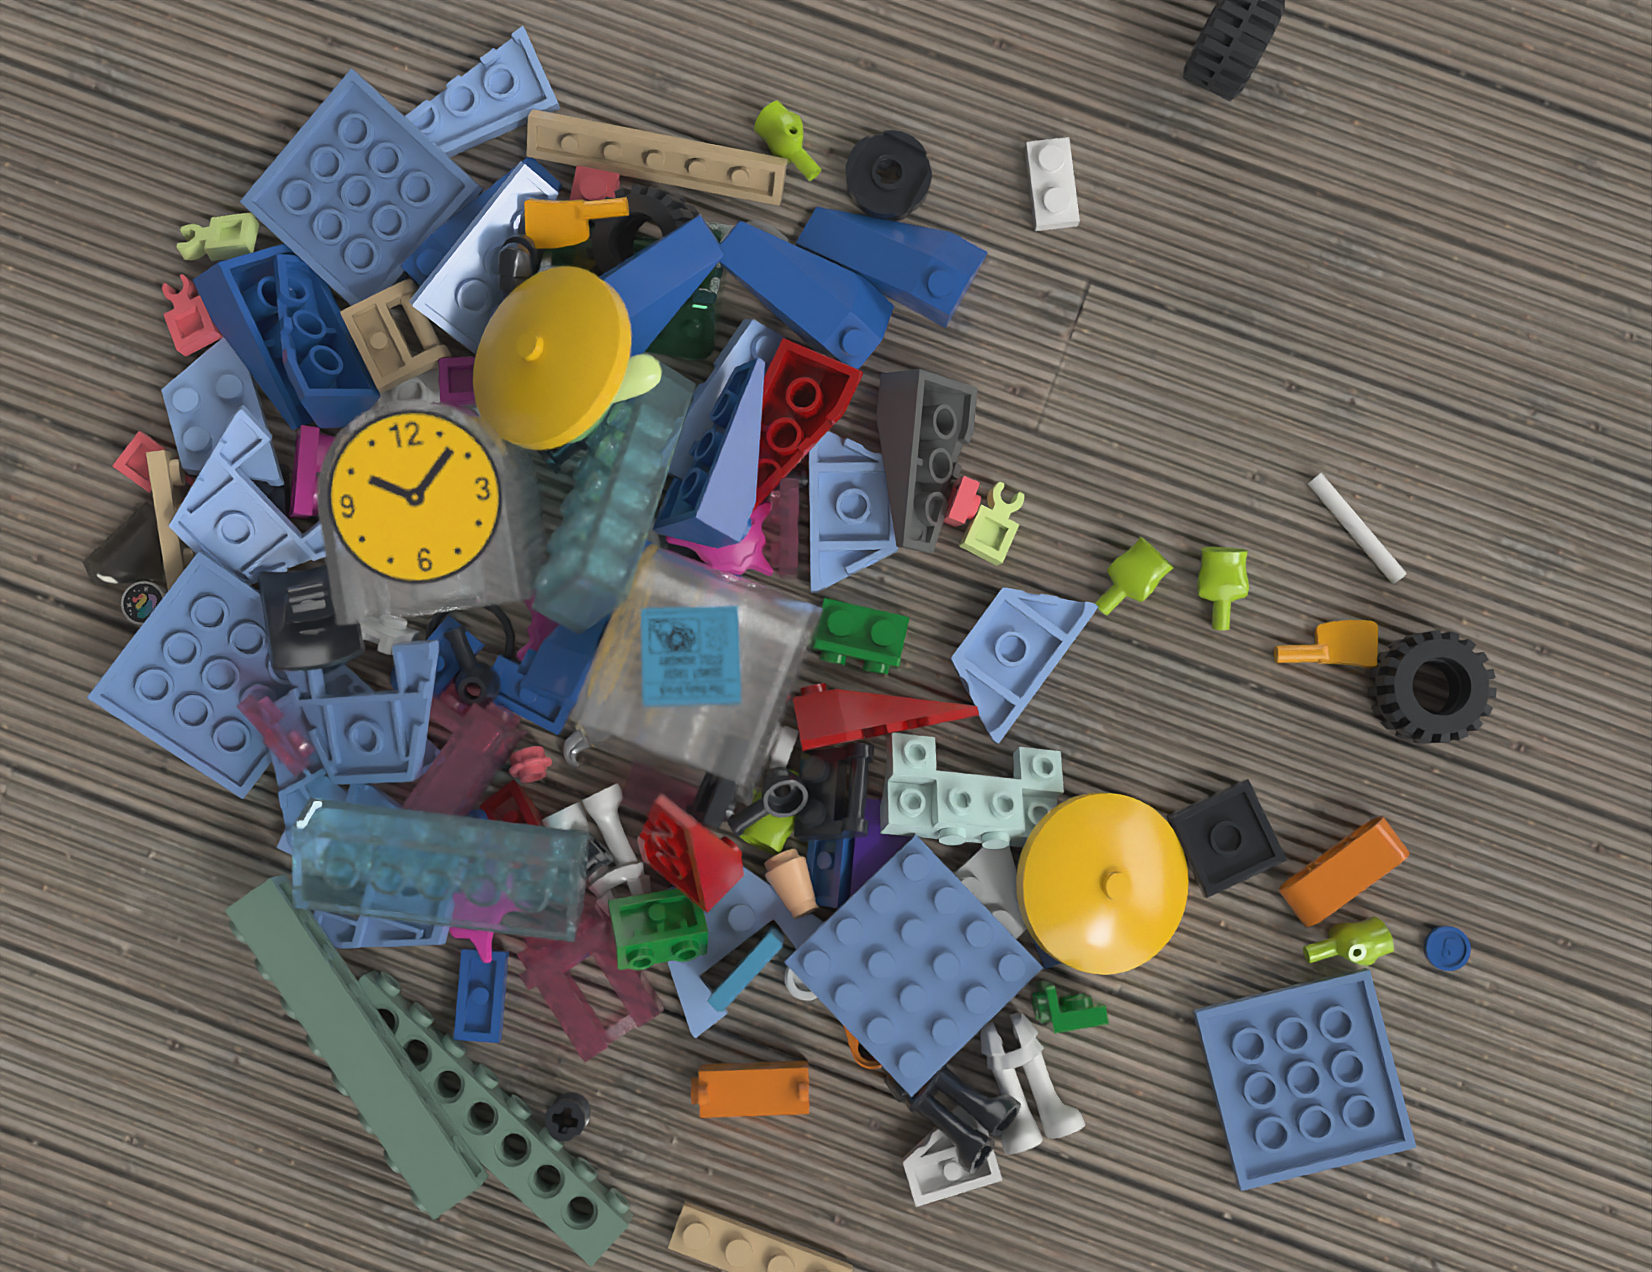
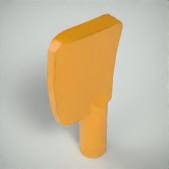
[524,197,629,249]
[1274,620,1379,669]

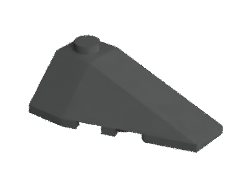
[877,369,978,553]

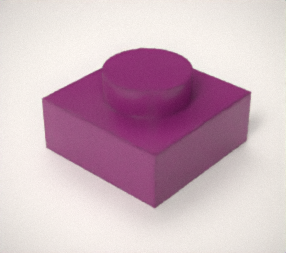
[439,356,476,406]

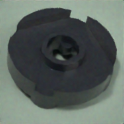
[846,130,932,221]

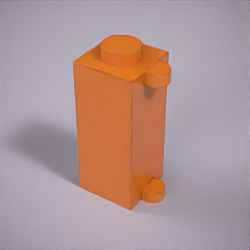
[691,1061,810,1118]

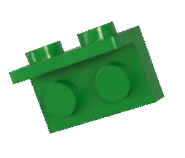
[812,598,910,675]
[608,889,708,970]
[1031,980,1109,1034]

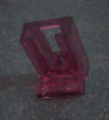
[400,691,527,836]
[517,901,665,1063]

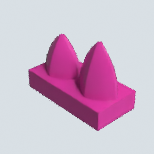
[289,425,345,520]

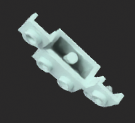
[880,732,1064,849]

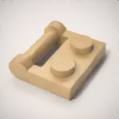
[340,279,452,393]

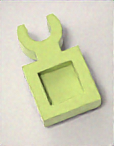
[177,212,259,261]
[959,482,1024,566]

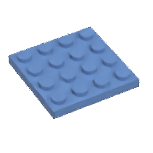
[240,68,483,306]
[87,550,348,799]
[784,835,1043,1097]
[1192,968,1417,1191]

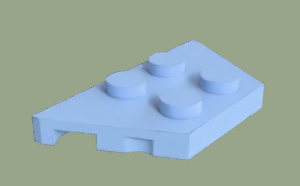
[161,337,284,486]
[809,431,898,593]
[950,587,1098,744]

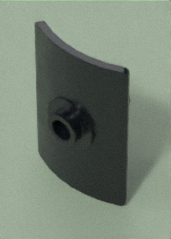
[258,558,365,671]

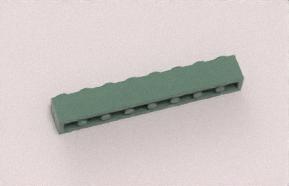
[225,874,489,1220]

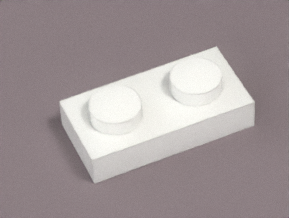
[1024,137,1080,231]

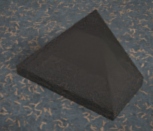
[82,501,163,585]

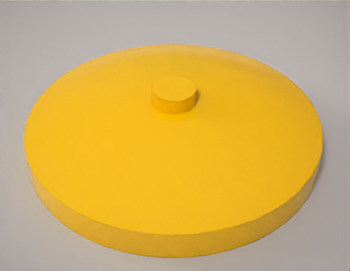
[473,267,631,450]
[1016,792,1189,975]

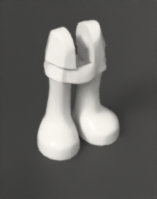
[542,783,652,917]
[980,1012,1085,1155]

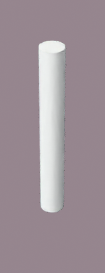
[1307,473,1407,584]

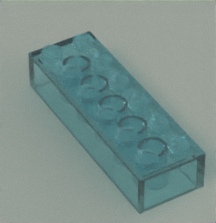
[532,358,696,634]
[292,798,589,942]

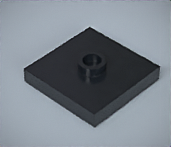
[1165,779,1287,898]

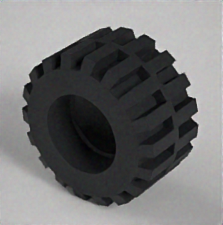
[1183,0,1285,102]
[586,185,699,277]
[1368,630,1497,744]

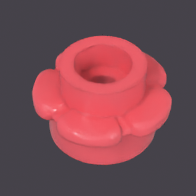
[509,746,552,783]

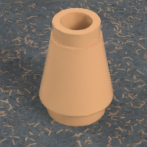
[764,849,818,919]

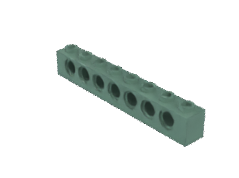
[358,970,634,1267]

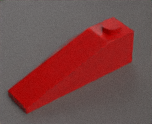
[752,338,864,512]
[793,683,979,751]
[637,794,744,913]

